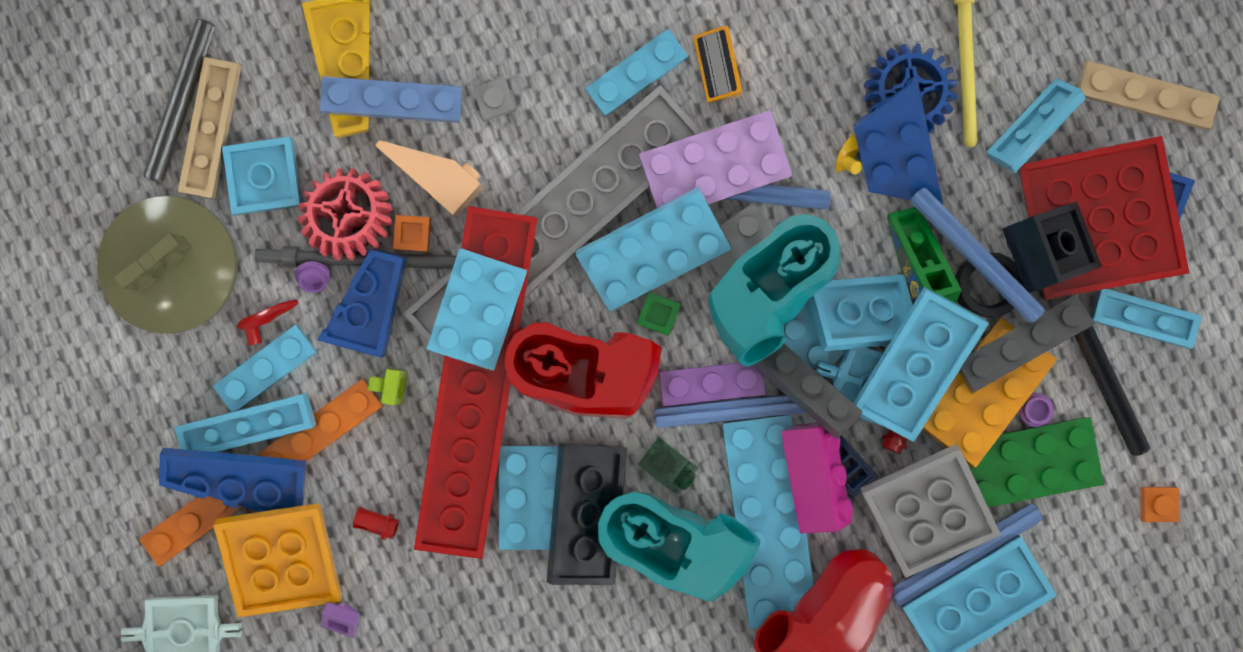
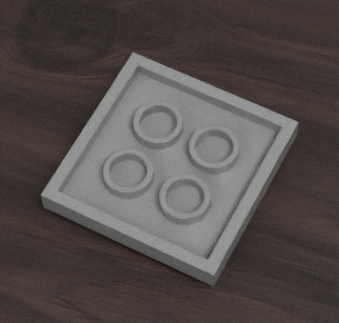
[861,444,1001,578]

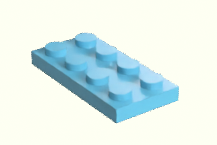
[576,187,732,312]
[853,287,989,442]
[901,535,1057,652]

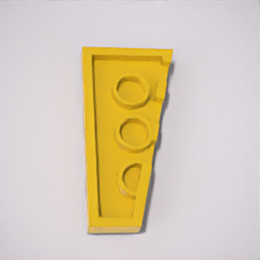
[302,0,370,139]

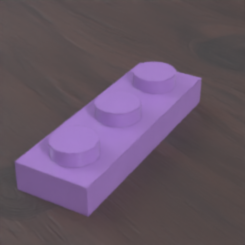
[659,363,766,406]

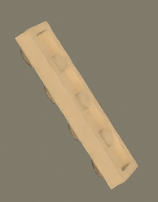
[178,57,242,200]
[1077,61,1220,131]

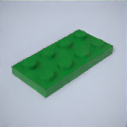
[968,417,1104,507]

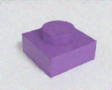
[321,602,360,638]

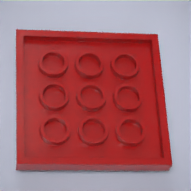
[1019,136,1190,300]

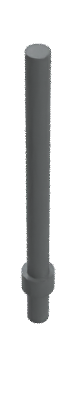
[255,246,457,269]

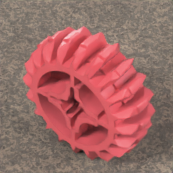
[298,168,393,261]

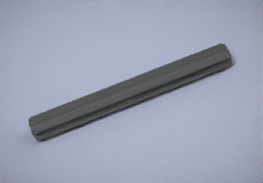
[143,18,215,183]

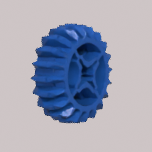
[863,44,957,133]

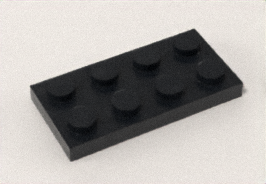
[546,443,627,585]

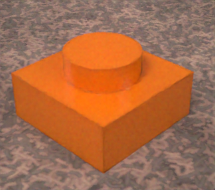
[393,215,431,252]
[1140,487,1179,522]

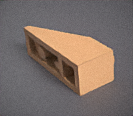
[375,140,484,218]

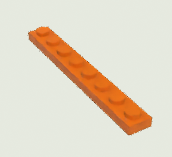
[139,378,384,567]

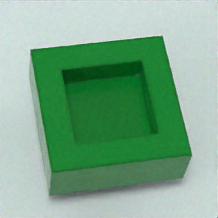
[637,292,681,336]

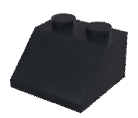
[1002,202,1102,293]

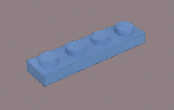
[320,76,462,123]

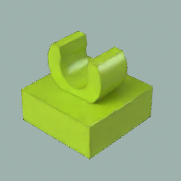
[367,369,408,405]

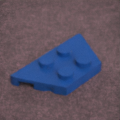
[853,77,943,205]

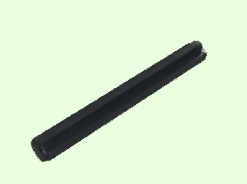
[1075,326,1150,456]

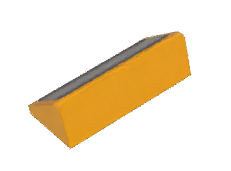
[693,25,742,103]

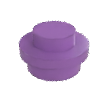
[295,261,330,293]
[1018,393,1054,427]

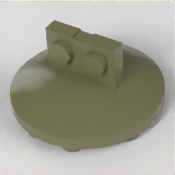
[97,196,238,334]

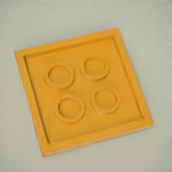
[213,503,342,618]

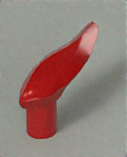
[236,299,299,346]

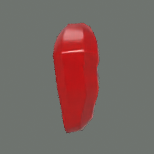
[504,322,662,419]
[754,549,893,652]

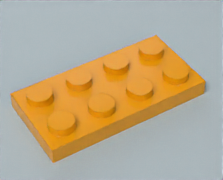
[922,317,1058,469]

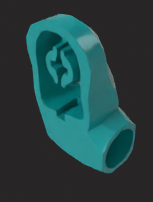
[708,214,842,367]
[598,491,761,602]

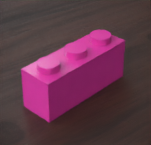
[781,422,853,533]

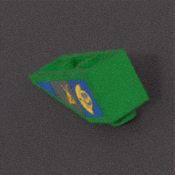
[887,207,962,304]

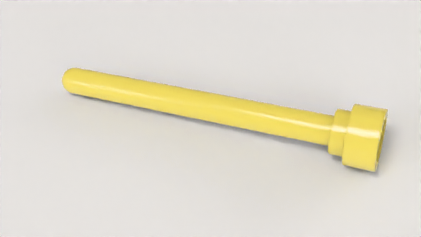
[954,0,978,147]

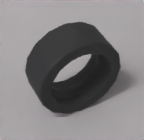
[955,253,1024,318]

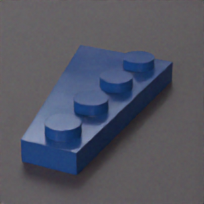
[159,448,306,512]

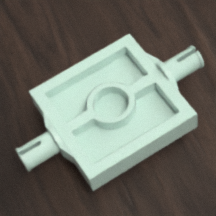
[121,595,243,652]

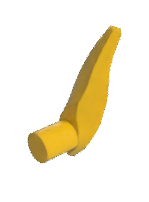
[836,132,862,175]

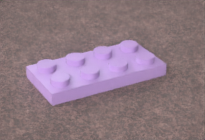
[638,110,793,209]

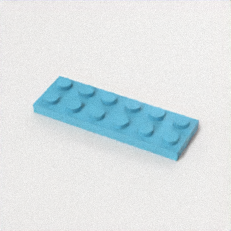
[722,415,813,629]

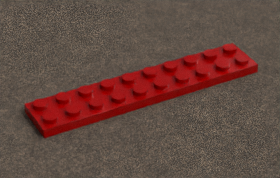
[414,206,538,559]

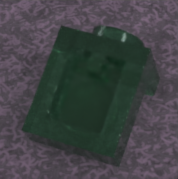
[638,437,699,494]

